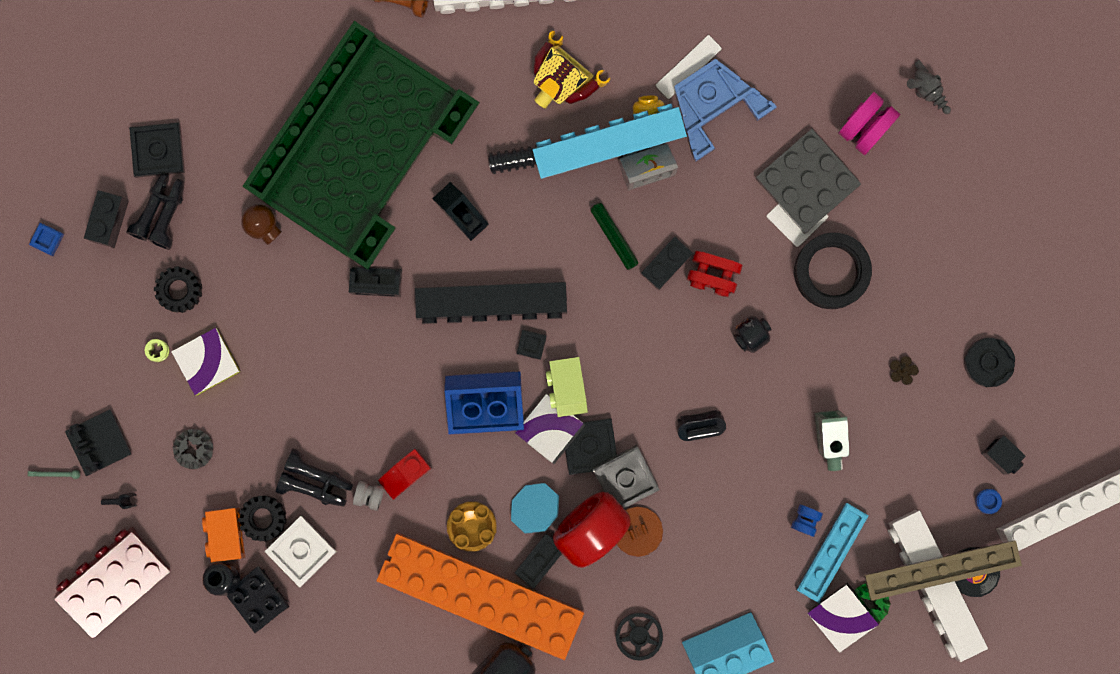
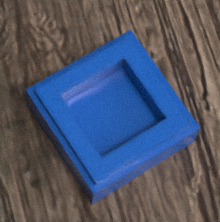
[29,223,64,256]

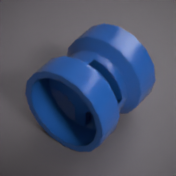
[790,504,823,537]

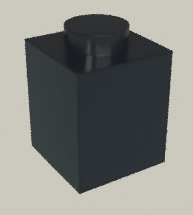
[981,435,1026,474]

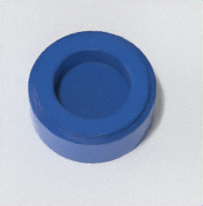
[975,489,1002,514]

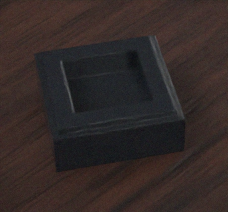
[517,330,547,360]

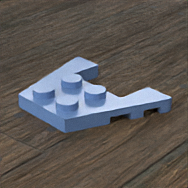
[674,59,777,162]

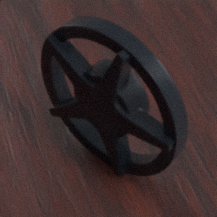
[616,612,663,661]

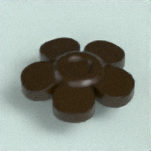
[890,356,919,385]

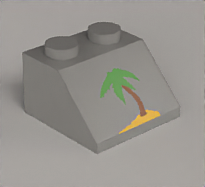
[619,144,678,191]

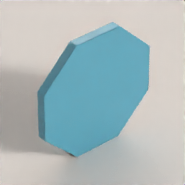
[511,483,559,534]

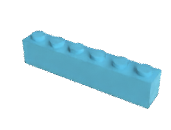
[532,103,687,179]

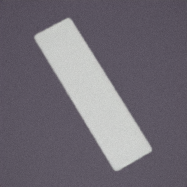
[656,35,722,99]

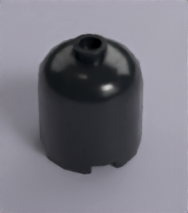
[471,642,536,674]

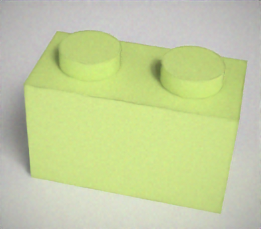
[546,357,588,417]

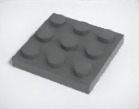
[755,129,861,234]

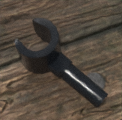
[101,492,137,509]

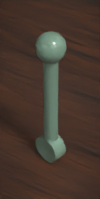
[27,469,81,479]

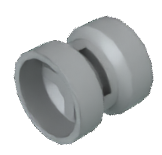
[353,481,384,511]

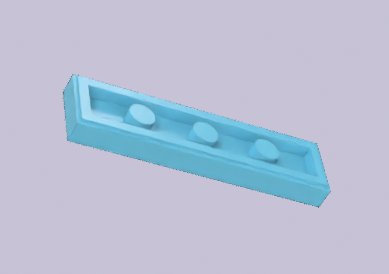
[796,503,869,603]

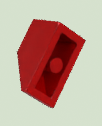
[378,449,433,500]

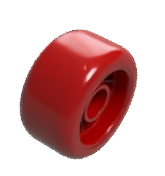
[553,492,631,568]

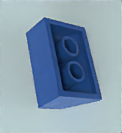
[444,371,524,434]

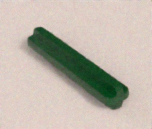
[591,203,638,270]

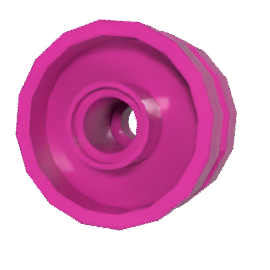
[838,92,901,156]

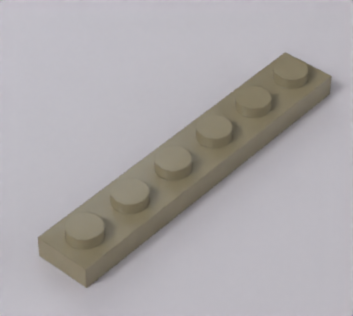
[864,540,1022,601]

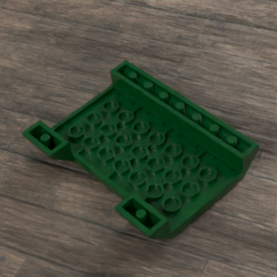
[242,21,480,270]

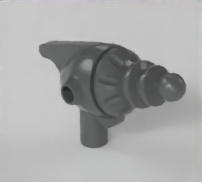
[907,60,951,114]

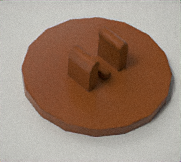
[617,506,663,557]

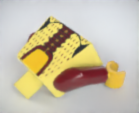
[533,31,610,109]

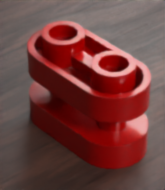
[686,251,743,297]

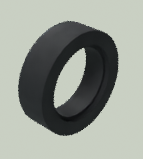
[794,232,872,309]

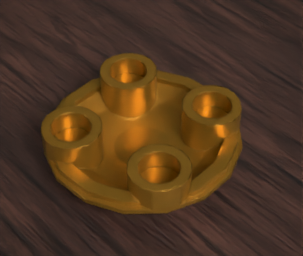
[447,502,496,551]

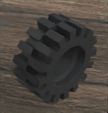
[154,266,203,313]
[238,496,287,542]

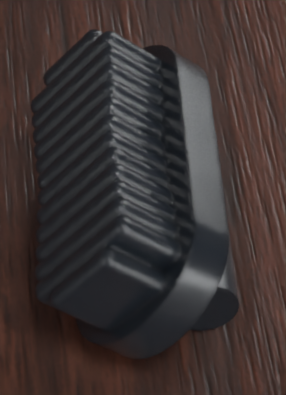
[677,410,726,441]

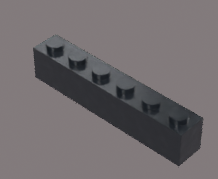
[415,282,567,324]

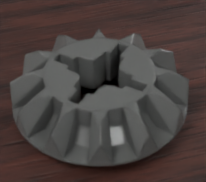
[172,429,213,469]

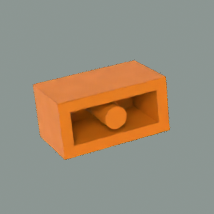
[202,508,245,563]

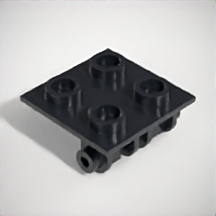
[65,409,132,476]
[227,566,290,633]

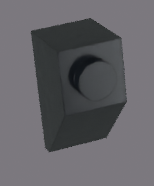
[432,182,489,241]

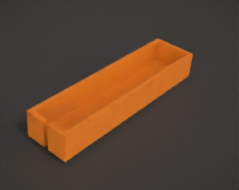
[377,533,584,660]

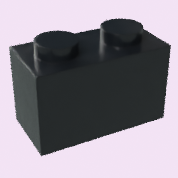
[84,190,129,248]

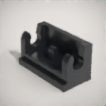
[348,267,402,297]

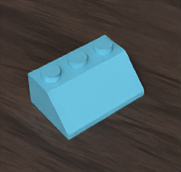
[682,612,774,674]

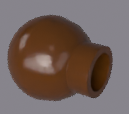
[241,205,282,245]

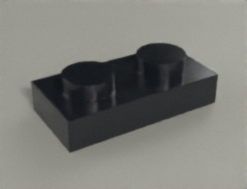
[641,237,693,290]
[515,533,562,589]

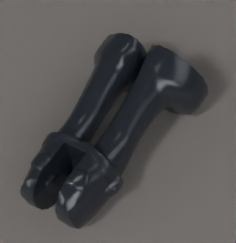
[126,173,185,250]
[275,448,353,507]

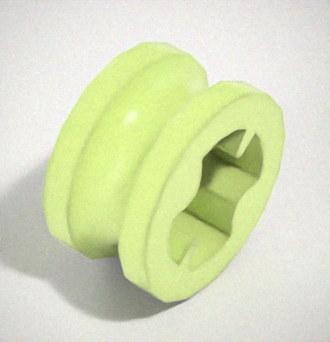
[145,339,170,362]

